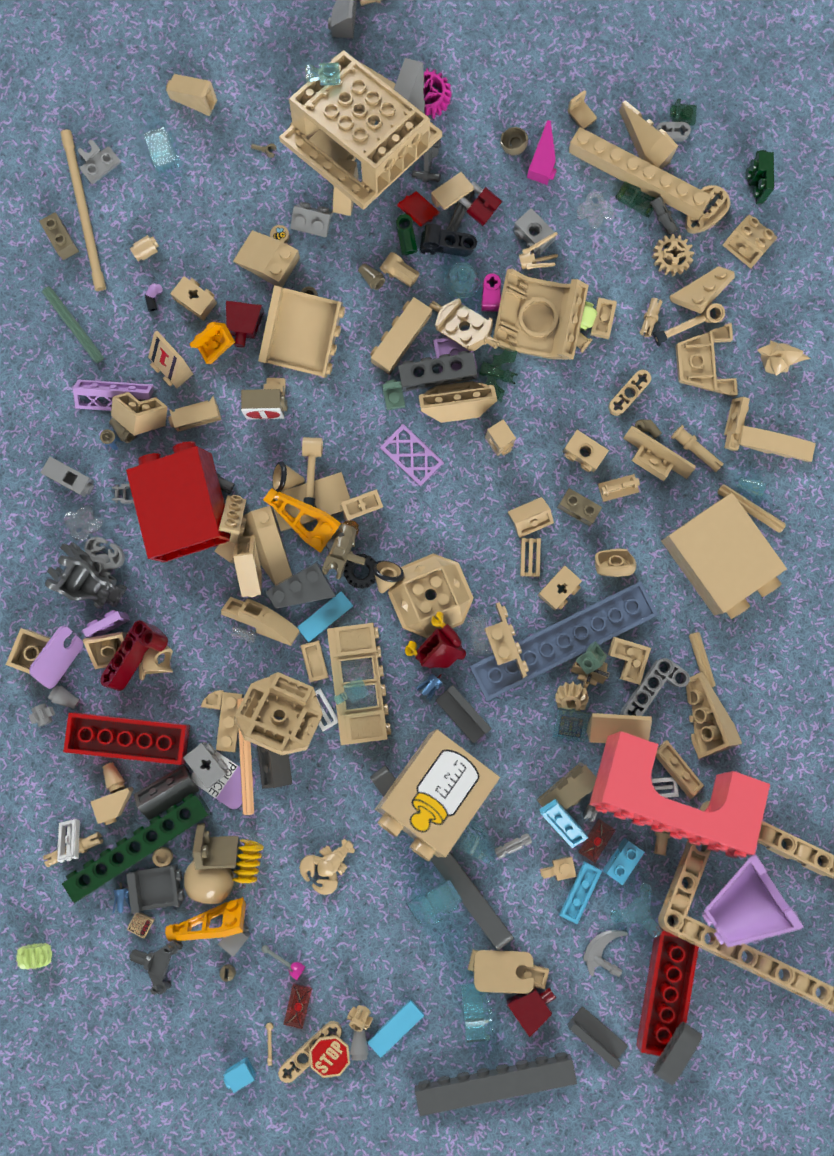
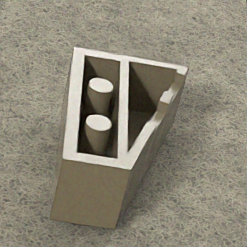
[536,762,596,810]

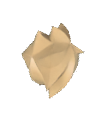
[757,340,811,376]

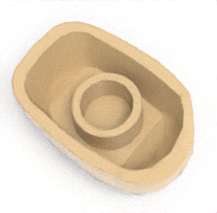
[595,549,636,577]

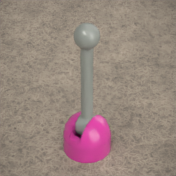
[261,945,306,980]

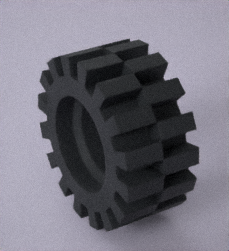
[344,553,376,589]

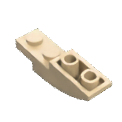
[221,597,299,646]

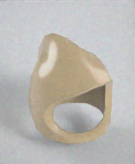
[139,646,173,681]

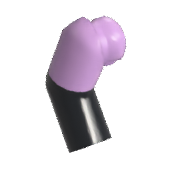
[145,283,163,312]

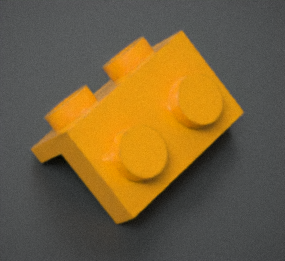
[189,322,235,364]

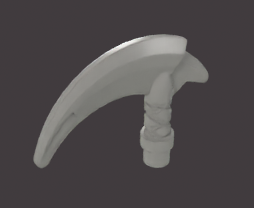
[583,930,628,977]

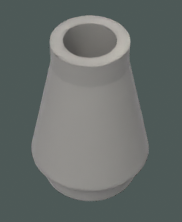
[48,685,79,709]
[350,1029,369,1061]

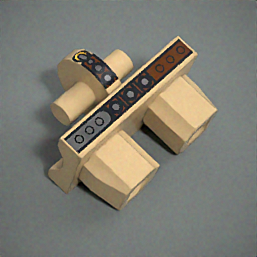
[570,654,609,688]

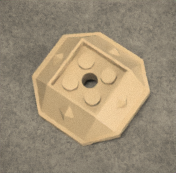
[388,554,474,639]
[234,672,323,755]

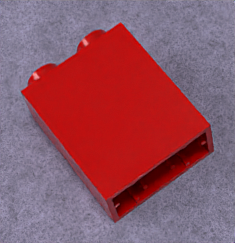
[126,441,231,562]

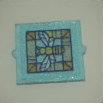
[552,708,590,743]

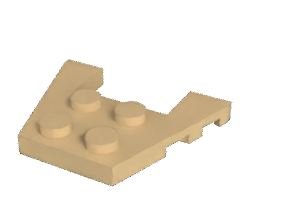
[675,323,738,397]

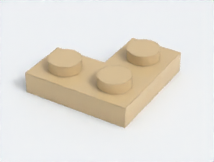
[608,637,651,685]

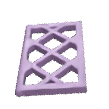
[380,424,444,487]

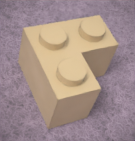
[111,392,168,436]

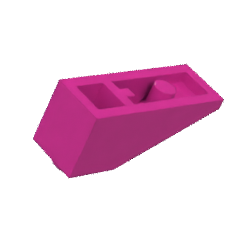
[527,120,557,185]

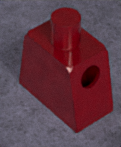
[226,301,264,348]
[506,987,556,1037]

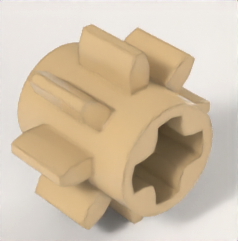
[347,1005,373,1032]

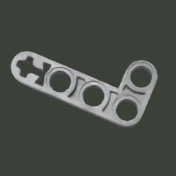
[620,658,690,716]

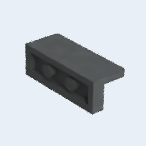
[436,685,492,743]
[257,745,292,789]
[134,764,199,820]
[567,1007,628,1069]

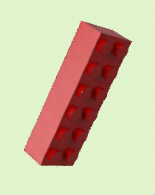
[63,712,190,765]
[636,926,699,1056]

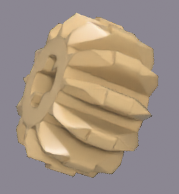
[555,681,589,714]

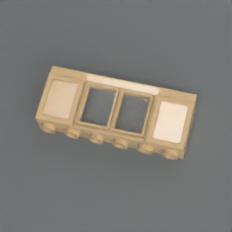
[327,623,391,745]

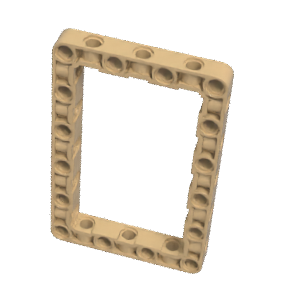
[658,800,834,1013]

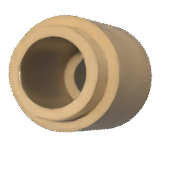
[130,235,159,261]

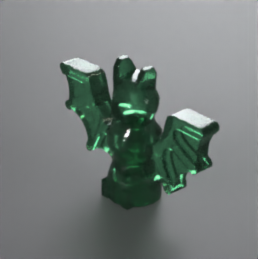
[479,349,518,402]

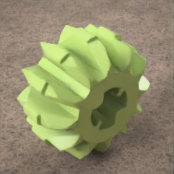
[16,943,52,970]

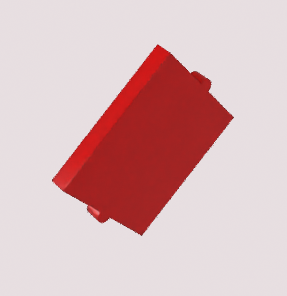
[397,191,440,227]

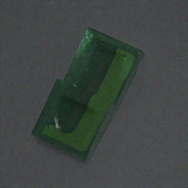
[615,181,655,218]

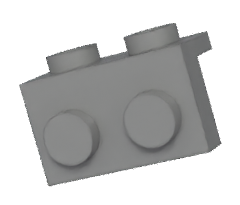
[290,202,333,237]

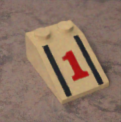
[148,331,193,389]

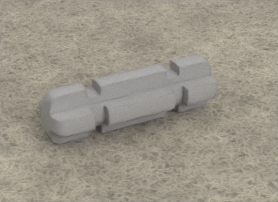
[495,833,532,859]

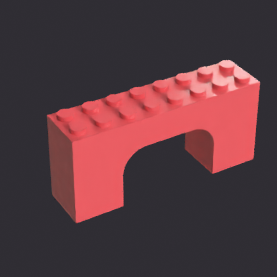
[589,731,770,859]

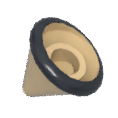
[272,461,305,492]
[372,560,404,593]

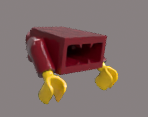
[405,611,466,668]

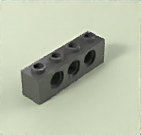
[398,351,477,392]

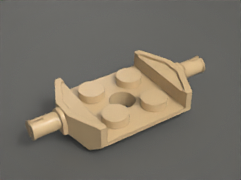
[429,298,500,351]

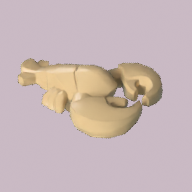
[299,839,355,895]

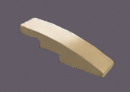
[738,426,816,462]

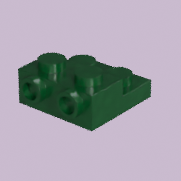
[745,150,774,204]

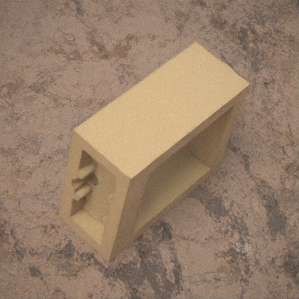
[233,535,262,597]

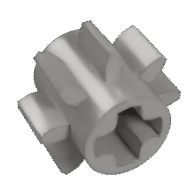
[29,703,56,727]

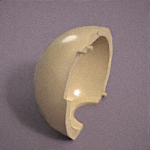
[184,860,234,904]

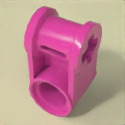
[481,273,501,312]

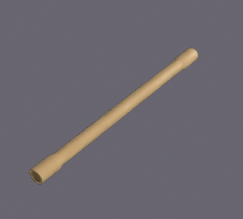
[60,130,106,291]

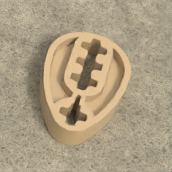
[685,185,730,234]

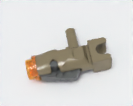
[322,520,366,579]

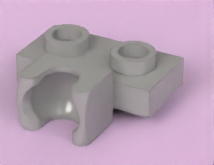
[78,140,121,185]

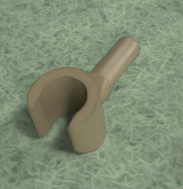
[251,143,277,158]

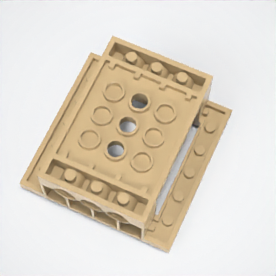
[279,50,442,210]

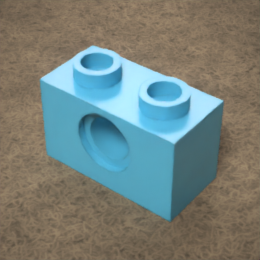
[603,838,645,885]

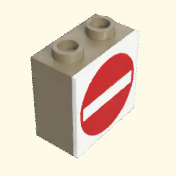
[241,389,288,419]

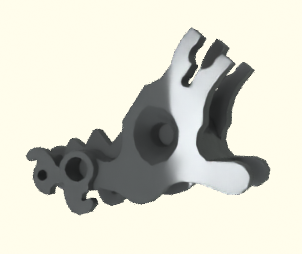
[45,542,127,609]

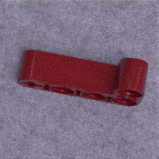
[100,620,168,691]

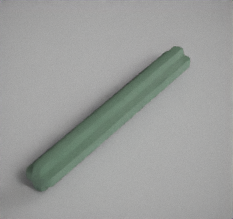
[42,286,104,364]

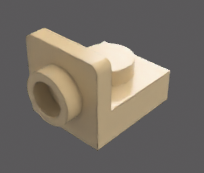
[264,378,286,395]

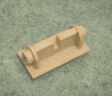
[598,474,640,502]

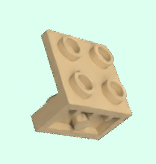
[722,215,777,268]

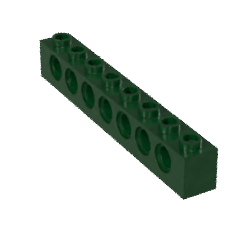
[62,793,211,904]

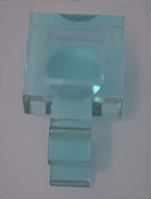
[305,63,340,85]
[334,677,370,705]

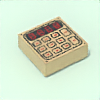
[127,912,155,938]

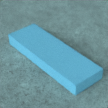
[297,591,353,642]
[539,799,588,848]
[559,861,602,925]
[367,999,424,1058]

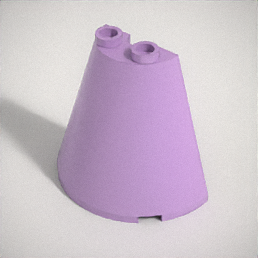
[702,854,804,947]

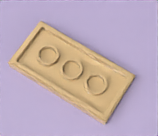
[273,472,350,532]

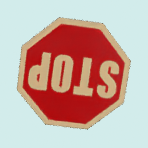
[309,1035,350,1078]

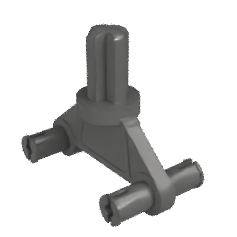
[412,138,441,182]
[130,941,183,995]

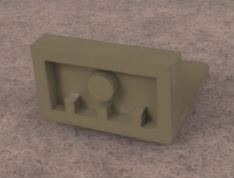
[192,823,239,870]

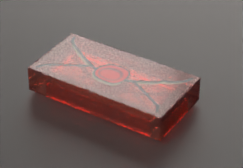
[578,818,615,863]
[283,983,312,1029]

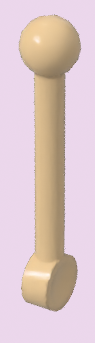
[266,1022,273,1066]

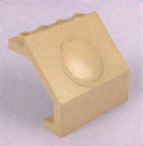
[493,269,589,360]

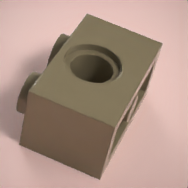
[39,212,79,260]
[557,488,602,527]

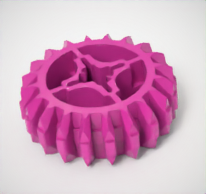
[423,68,452,119]

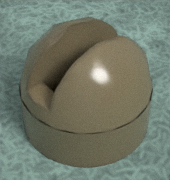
[219,964,236,982]

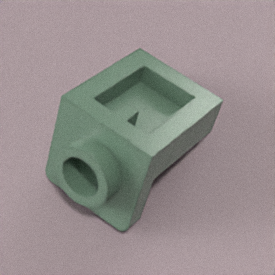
[382,380,405,410]
[576,641,607,674]

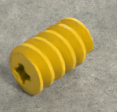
[232,839,264,883]

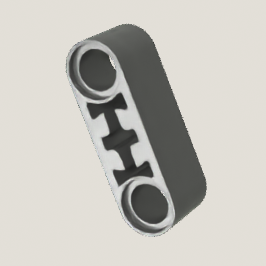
[653,1022,702,1086]

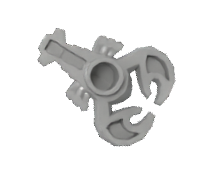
[84,537,125,578]

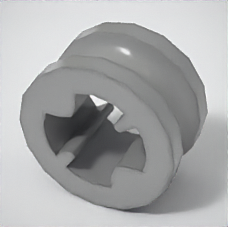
[583,802,598,822]

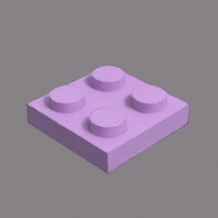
[83,610,130,638]

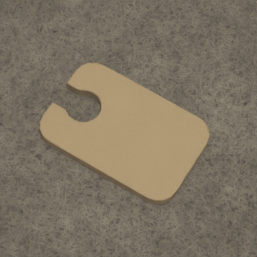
[474,950,534,994]

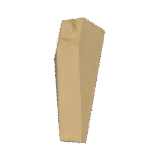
[619,100,678,169]
[243,506,292,585]
[686,672,742,759]

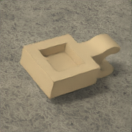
[540,856,576,881]

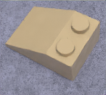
[233,230,300,287]

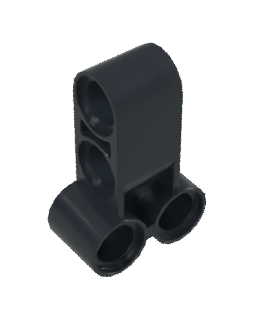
[420,224,477,257]

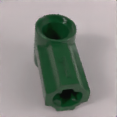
[396,214,418,255]

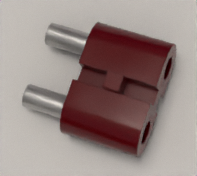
[459,181,503,226]

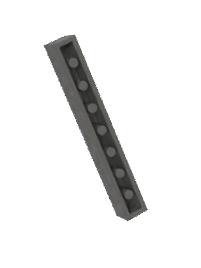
[415,1052,577,1117]

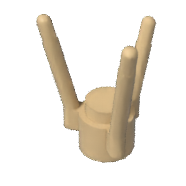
[519,232,558,270]

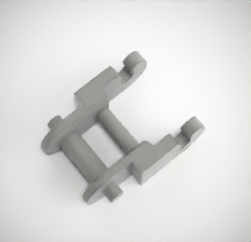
[112,484,134,504]

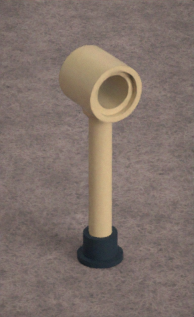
[653,303,725,346]
[302,437,323,508]

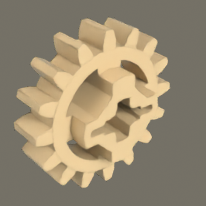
[652,234,694,276]

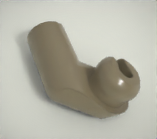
[635,419,662,439]

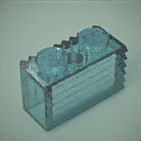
[143,126,180,173]

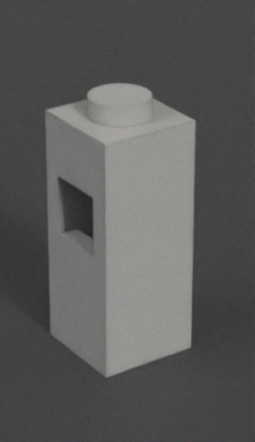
[40,457,94,497]

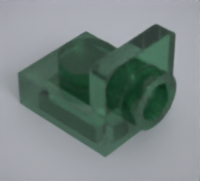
[670,98,697,126]

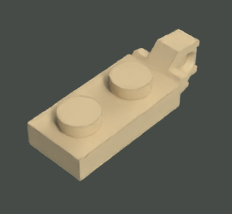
[724,397,750,451]

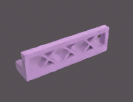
[73,380,153,411]

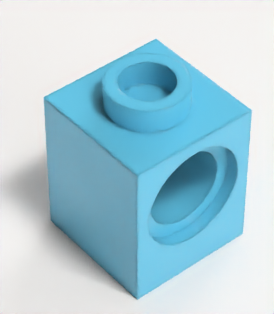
[223,1057,257,1093]

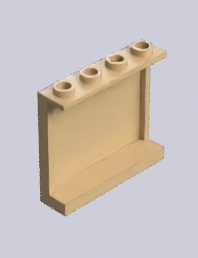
[258,285,345,378]

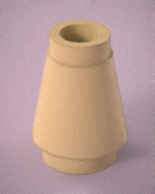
[102,762,125,793]

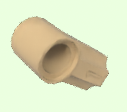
[380,252,419,288]

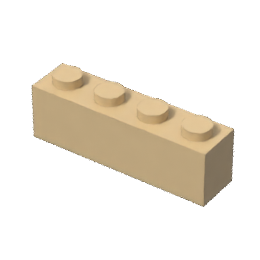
[370,297,432,375]

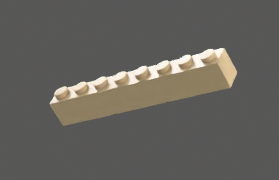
[569,127,712,221]

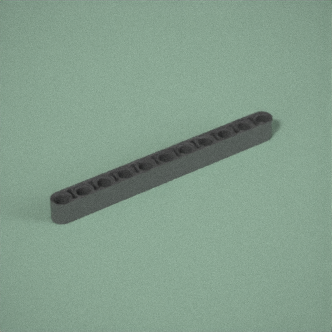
[370,765,514,951]

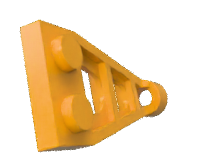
[263,488,342,553]
[165,898,246,942]

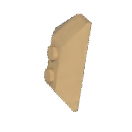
[419,381,497,423]

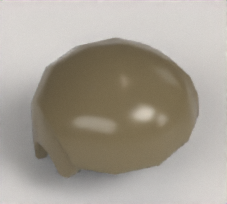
[500,127,528,156]

